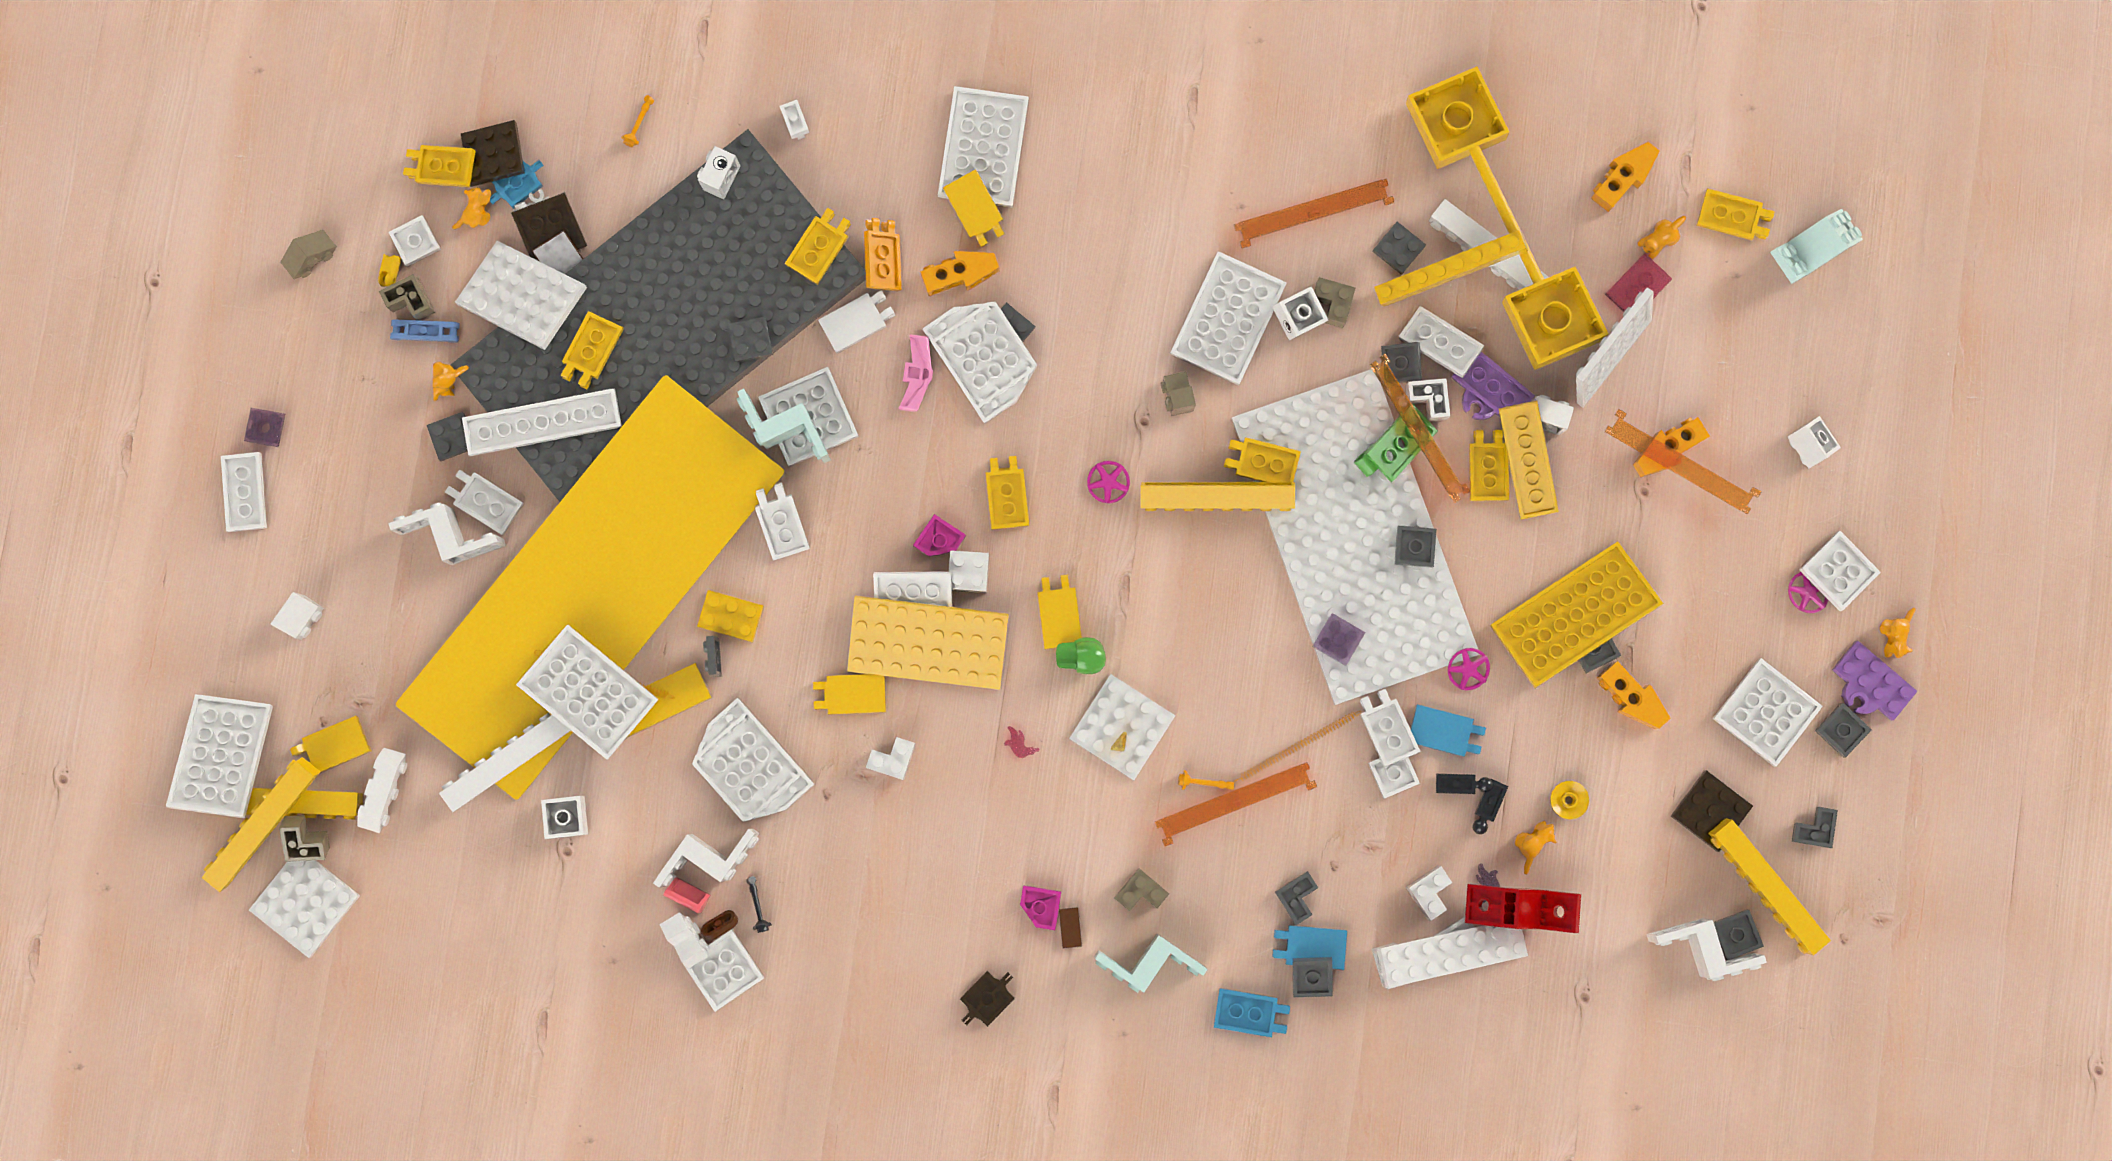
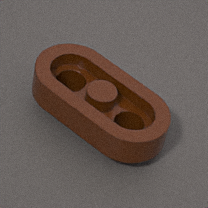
[701,910,739,941]

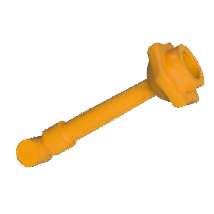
[621,95,654,147]
[1178,770,1235,790]

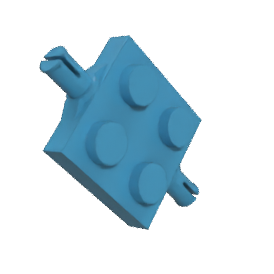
[490,159,544,209]

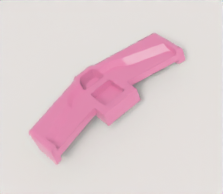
[899,334,933,412]

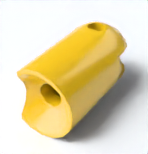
[378,254,402,287]

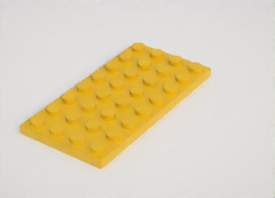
[1490,541,1664,689]
[847,596,1009,690]

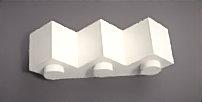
[357,748,407,833]

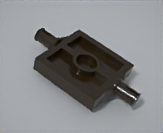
[960,971,1015,1027]

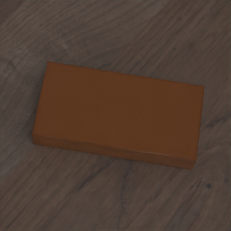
[1059,907,1082,948]

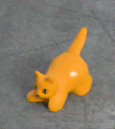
[452,187,491,230]
[1638,216,1686,260]
[433,362,469,401]
[1879,608,1916,658]
[1515,821,1557,875]

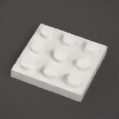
[1799,531,1881,611]
[683,930,764,1012]

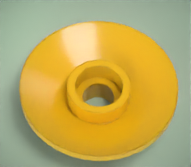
[1550,781,1589,820]

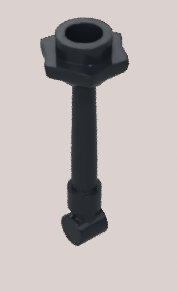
[746,876,772,933]

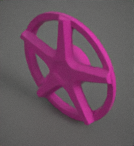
[1087,461,1130,503]
[1788,572,1829,613]
[1447,648,1490,690]

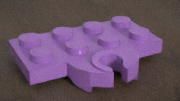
[1451,352,1535,420]
[1832,641,1917,721]

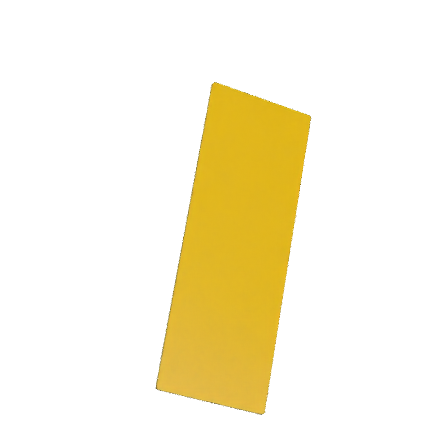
[396,375,784,800]

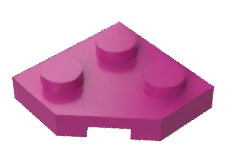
[913,514,966,557]
[1020,885,1061,931]

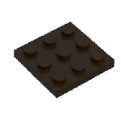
[461,120,525,187]
[511,192,587,261]
[1671,770,1753,852]

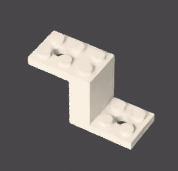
[388,503,506,565]
[653,829,759,888]
[1646,918,1767,981]

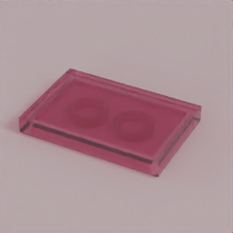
[1605,253,1672,312]

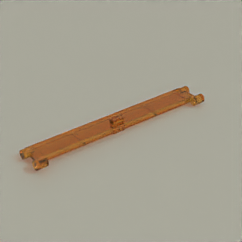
[1234,179,1394,249]
[1369,353,1470,503]
[1604,409,1762,514]
[1155,762,1317,847]

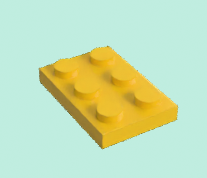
[697,590,764,643]

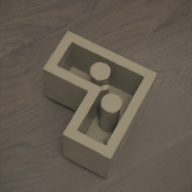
[281,230,337,279]
[379,274,435,320]
[1314,277,1356,328]
[1161,371,1196,416]
[279,815,330,862]
[1114,868,1169,911]

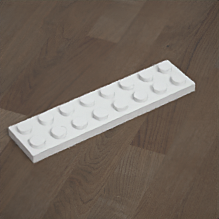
[462,388,622,456]
[1377,925,1528,988]

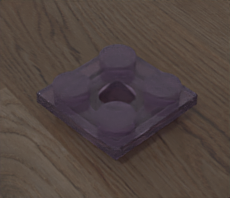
[244,408,286,447]

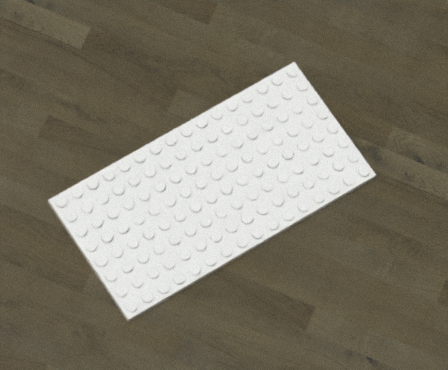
[1231,368,1480,705]

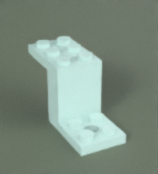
[1770,209,1863,284]
[736,389,831,463]
[1094,934,1208,993]

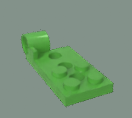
[1354,404,1438,482]

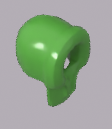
[1056,637,1106,675]

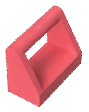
[663,877,711,913]

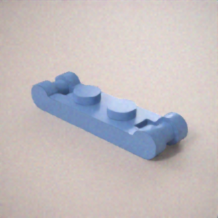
[390,320,460,343]

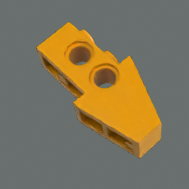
[1591,142,1660,212]
[920,251,1000,296]
[1633,417,1710,477]
[1597,661,1671,729]

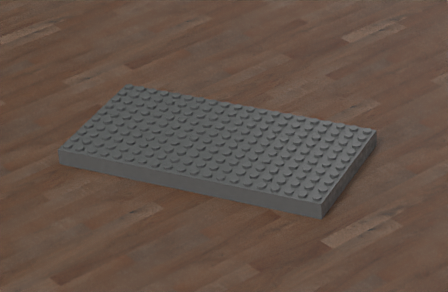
[451,129,866,502]

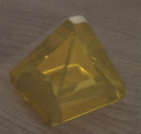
[1111,732,1127,752]

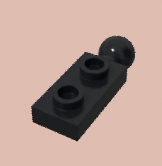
[1436,773,1493,794]
[1472,779,1509,835]

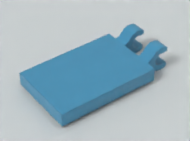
[1410,704,1486,757]
[1272,925,1347,970]
[1214,988,1290,1038]

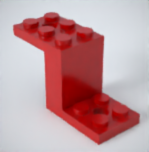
[1465,884,1581,933]

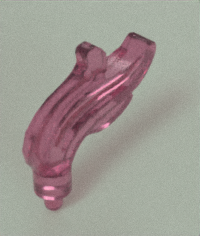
[1004,726,1040,758]

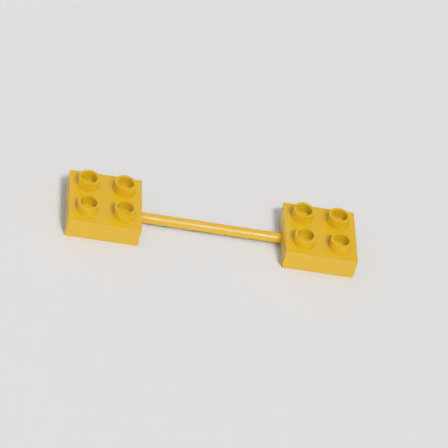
[1406,66,1609,370]

